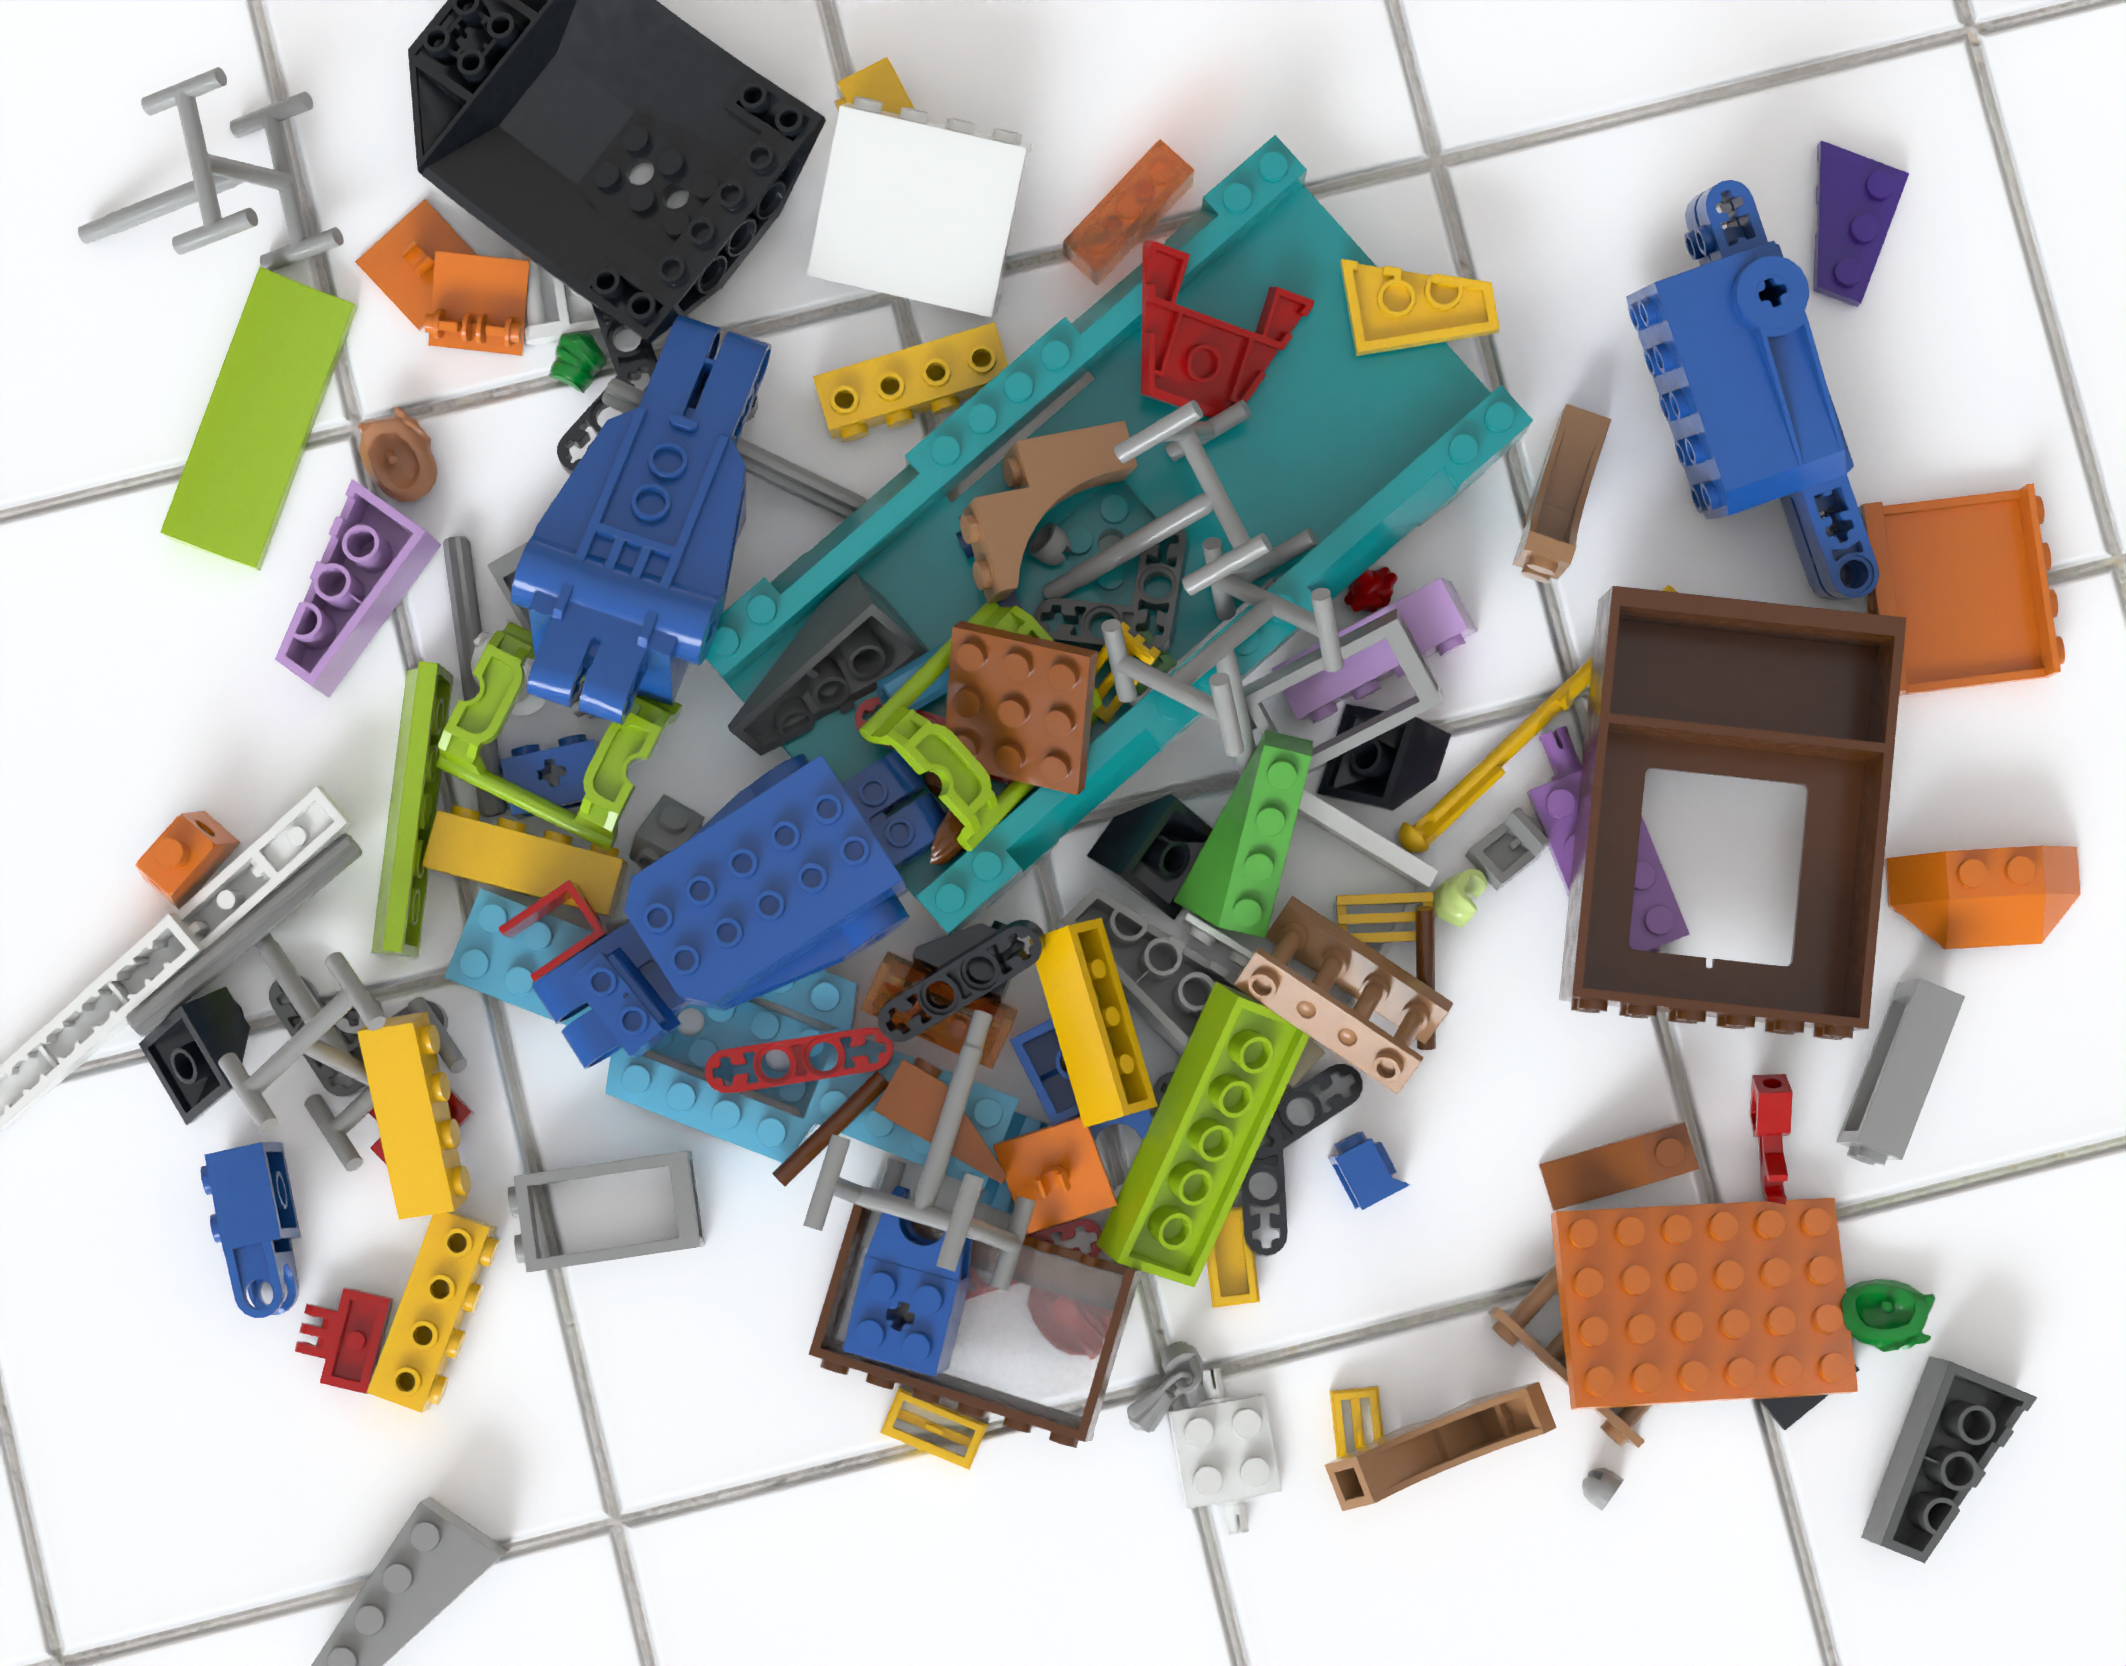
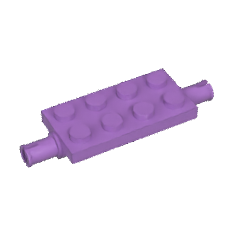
[1526,726,1690,952]

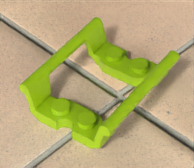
[859,602,1102,852]
[436,621,683,851]

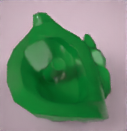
[1841,1279,1936,1352]

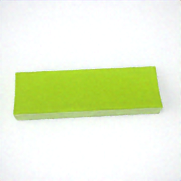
[160,266,358,571]
[371,661,454,958]
[1096,981,1310,1288]

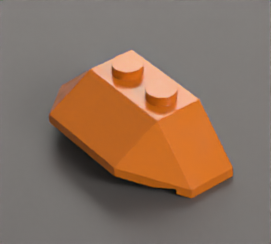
[1885,845,2081,950]

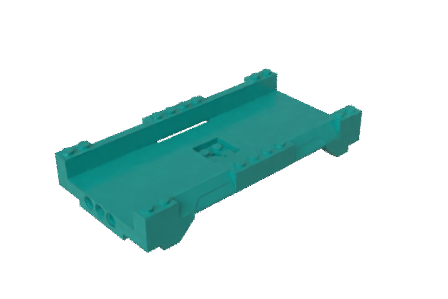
[705,135,1534,935]

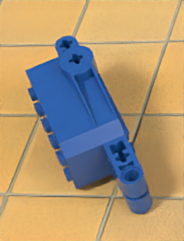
[1626,180,1879,600]
[511,315,772,725]
[532,750,946,1069]

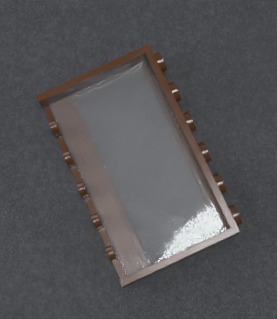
[808,1186,1143,1448]

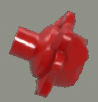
[1344,567,1398,612]

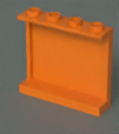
[1859,483,2065,696]

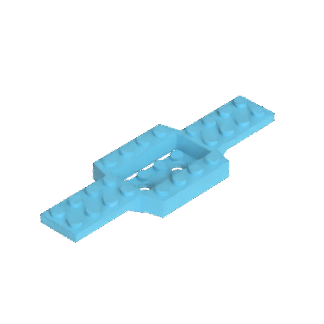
[444,888,1020,1190]

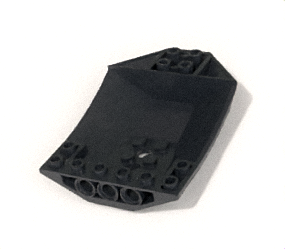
[408,0,826,344]

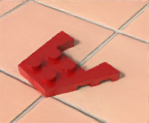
[1141,240,1315,418]

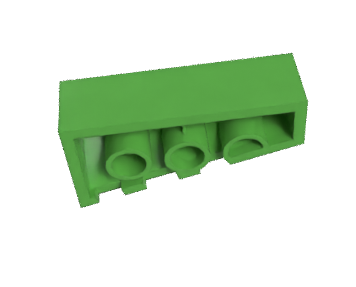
[1174,730,1313,938]

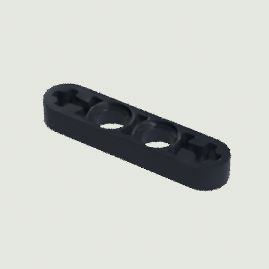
[878,919,1045,1042]

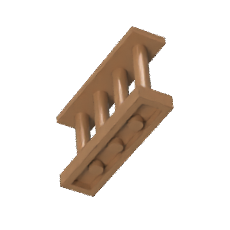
[1234,896,1453,1095]
[1488,1241,1652,1448]

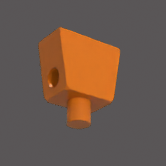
[135,811,241,910]

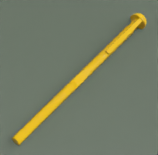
[1398,585,1678,854]

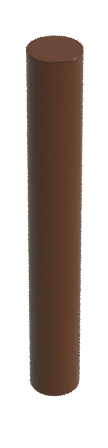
[1415,906,1436,1050]
[772,1071,889,1187]

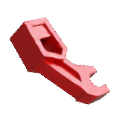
[1749,1074,1793,1205]

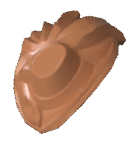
[357,407,437,502]

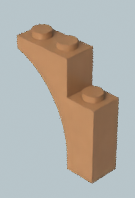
[1512,404,1612,583]
[960,421,1138,604]
[1324,1381,1557,1511]

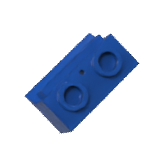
[568,947,681,1058]
[1328,1131,1411,1210]

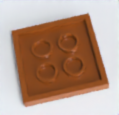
[945,621,1098,795]

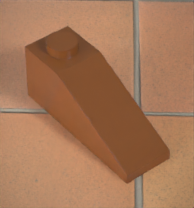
[874,1056,1007,1184]
[1538,1122,1699,1211]

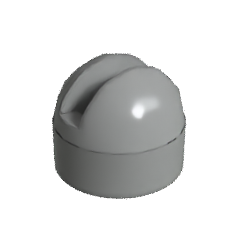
[1029,523,1072,566]
[1582,1467,1624,1511]

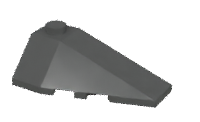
[727,572,930,756]

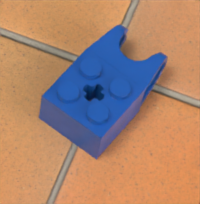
[1009,1018,1153,1141]
[200,1142,301,1318]
[842,1185,975,1377]

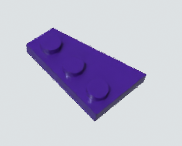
[1813,140,1909,307]

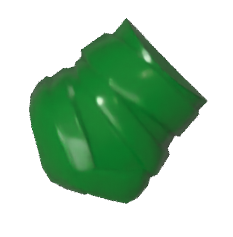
[548,332,607,394]

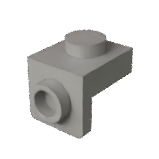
[629,794,705,870]
[1465,807,1549,891]

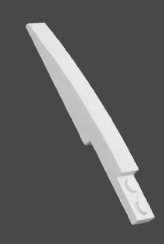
[0,786,353,1132]

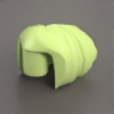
[1433,869,1488,928]

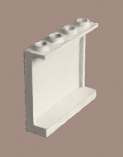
[807,96,1032,318]
[1183,790,1439,1009]

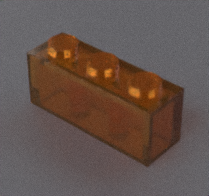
[1063,139,1195,286]
[860,951,1019,1070]

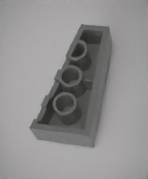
[1861,1356,2038,1564]

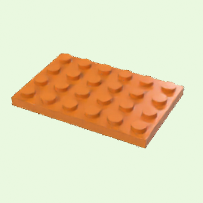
[1550,1198,1858,1410]

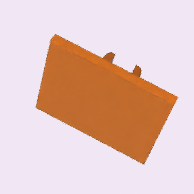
[355,199,477,331]
[993,1116,1118,1234]

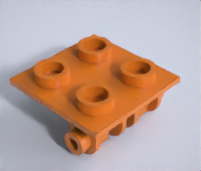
[424,251,530,356]

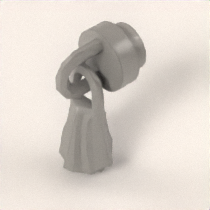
[1127,1341,1203,1433]

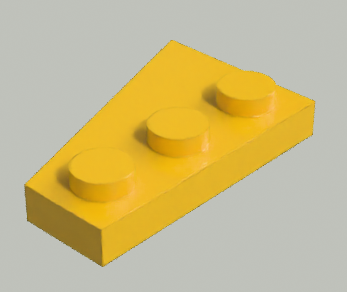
[1340,259,1500,356]

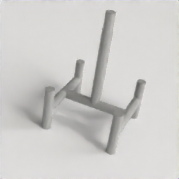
[78,67,344,271]
[1042,400,1318,599]
[1101,537,1344,776]
[218,933,468,1172]
[803,1010,1036,1291]

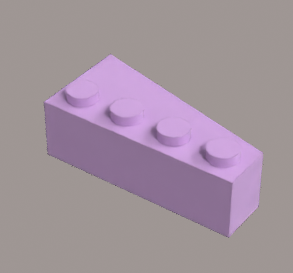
[275,479,441,698]
[1271,578,1478,724]

